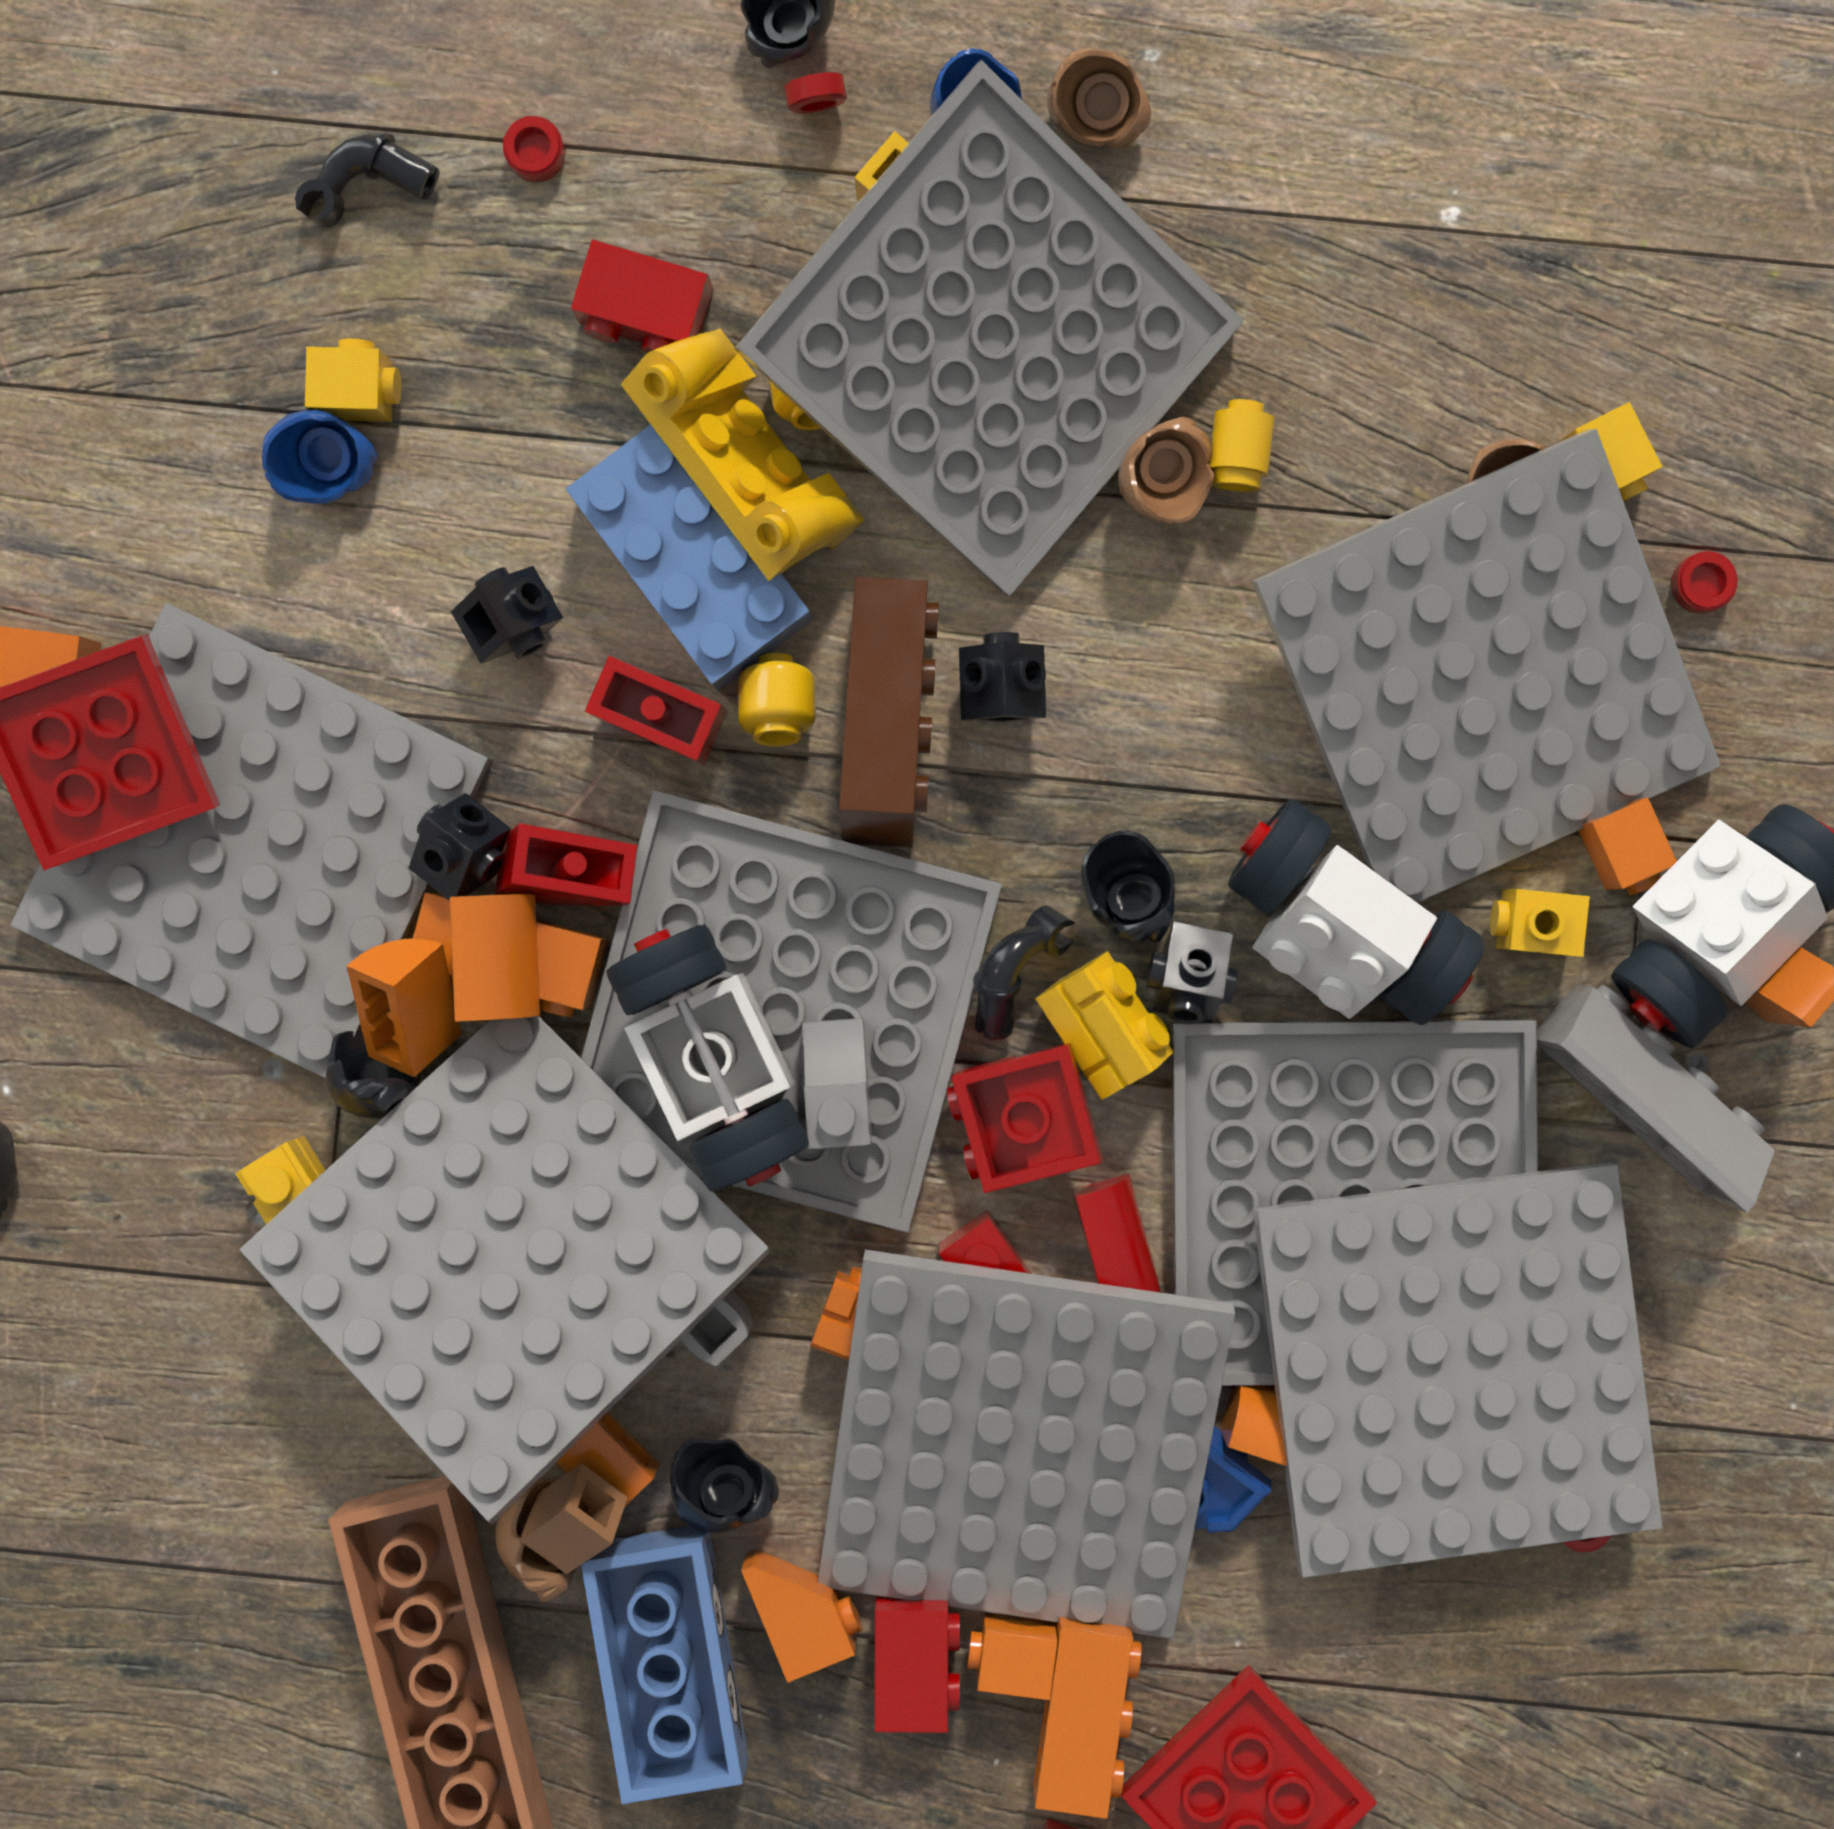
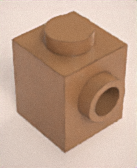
[520,1463,628,1574]

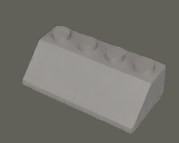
[1536,985,1775,1212]

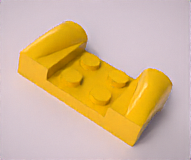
[621,328,865,581]

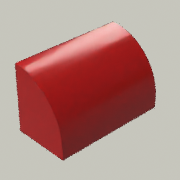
[1072,1173,1161,1293]

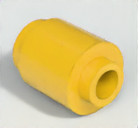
[1209,399,1275,492]

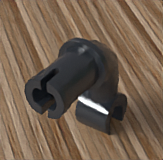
[295,132,440,228]
[973,905,1075,1040]

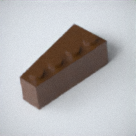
[839,576,939,847]

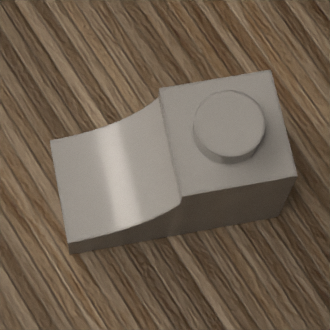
[802,1018,872,1150]

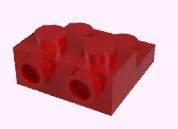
[947,1043,1103,1193]

